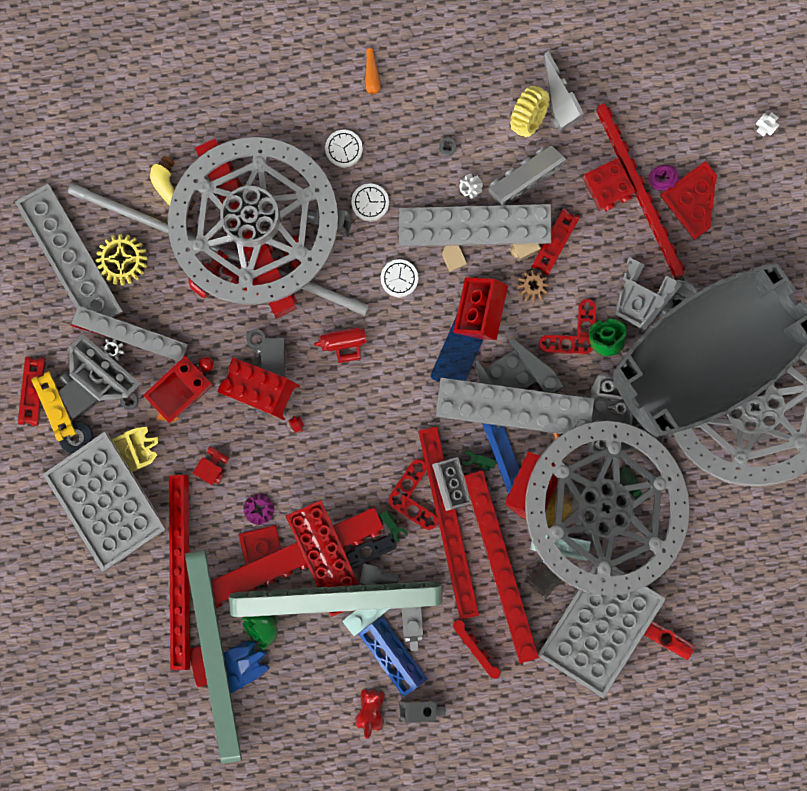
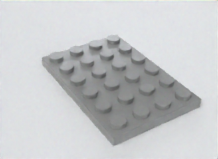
[43,432,167,572]
[538,566,666,698]

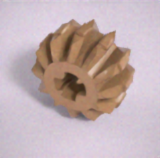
[517,270,549,303]

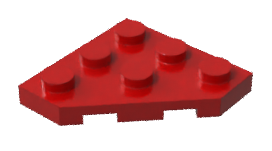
[660,161,717,240]

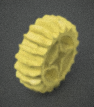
[510,86,550,137]
[96,234,148,286]

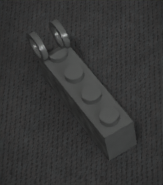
[246,329,286,417]

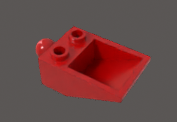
[143,356,214,423]

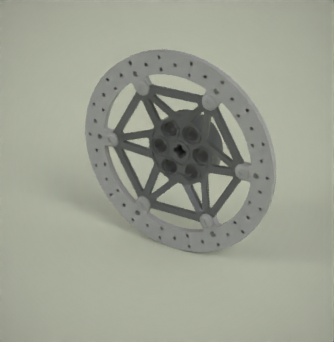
[525,421,689,595]

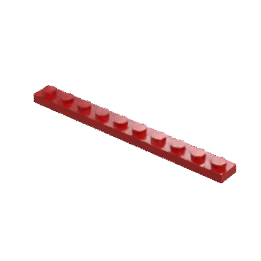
[596,103,685,280]
[418,427,479,620]
[169,475,190,670]

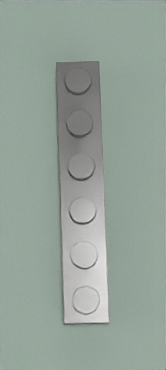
[71,306,188,361]

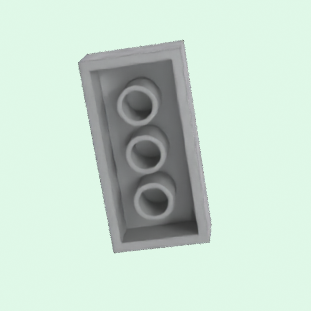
[432,457,472,511]

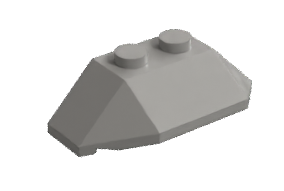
[69,334,141,401]

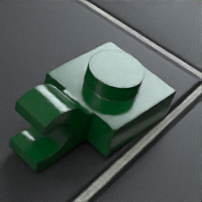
[462,451,497,471]
[611,467,643,499]
[379,511,408,542]

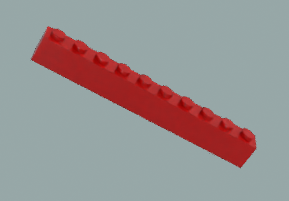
[195,139,298,319]
[464,470,539,664]
[211,507,384,609]

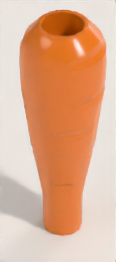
[365,48,381,94]

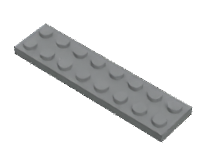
[15,184,123,332]
[399,204,551,247]
[435,378,594,434]

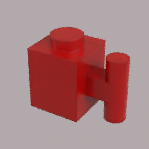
[192,446,230,486]

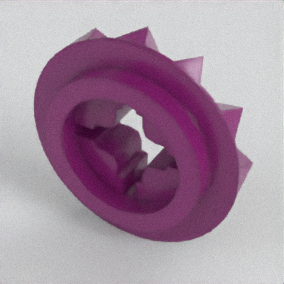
[648,165,679,191]
[243,494,274,525]

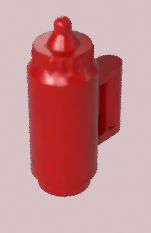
[314,327,367,363]

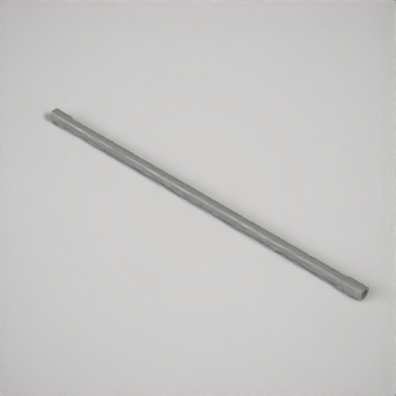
[68,183,369,316]

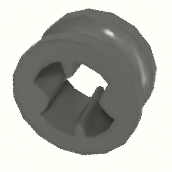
[439,138,456,156]
[120,393,138,410]

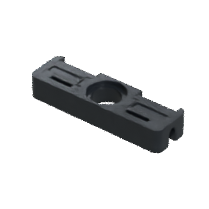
[345,533,397,568]

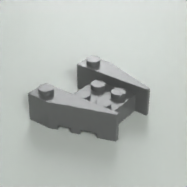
[474,338,563,429]

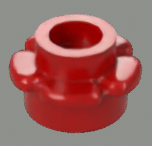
[288,415,305,434]

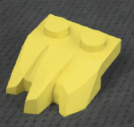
[112,427,158,473]

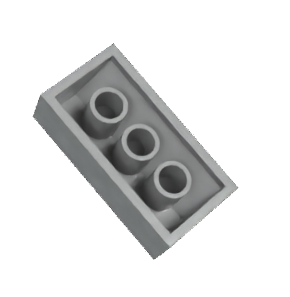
[488,146,566,206]

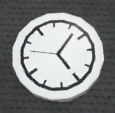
[325,130,363,168]
[351,183,389,222]
[380,259,418,298]

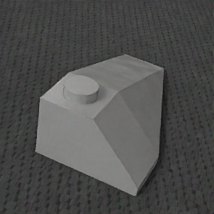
[544,52,584,132]

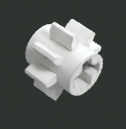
[756,112,779,137]
[460,174,483,199]
[100,339,125,361]

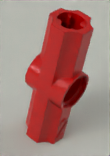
[644,621,696,661]

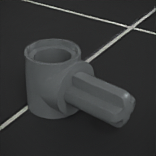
[359,563,398,585]

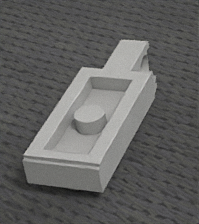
[402,607,423,651]

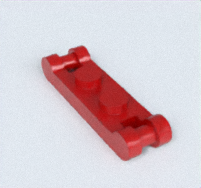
[531,208,580,276]
[18,356,46,426]
[453,620,501,679]

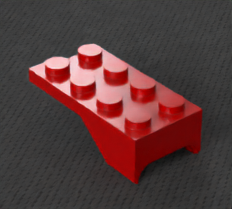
[217,358,300,420]

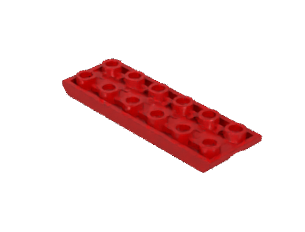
[285,500,359,617]

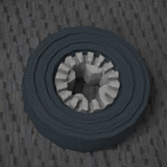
[59,420,94,454]

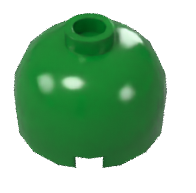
[589,319,627,356]
[241,615,278,650]

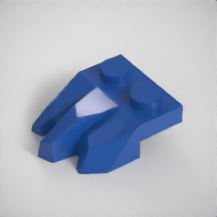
[224,641,270,694]

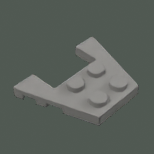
[616,257,682,330]

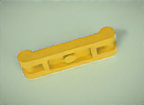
[31,371,76,442]

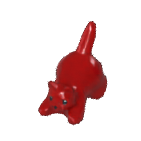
[355,689,385,739]

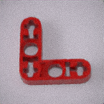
[539,299,596,355]
[388,459,438,530]

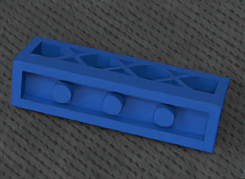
[482,423,520,494]
[358,616,428,697]

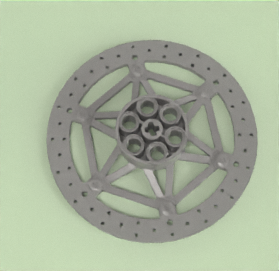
[168,137,338,305]
[673,349,807,486]

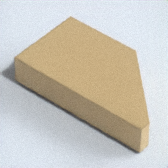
[442,246,467,273]

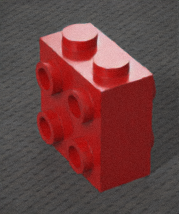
[582,158,635,212]

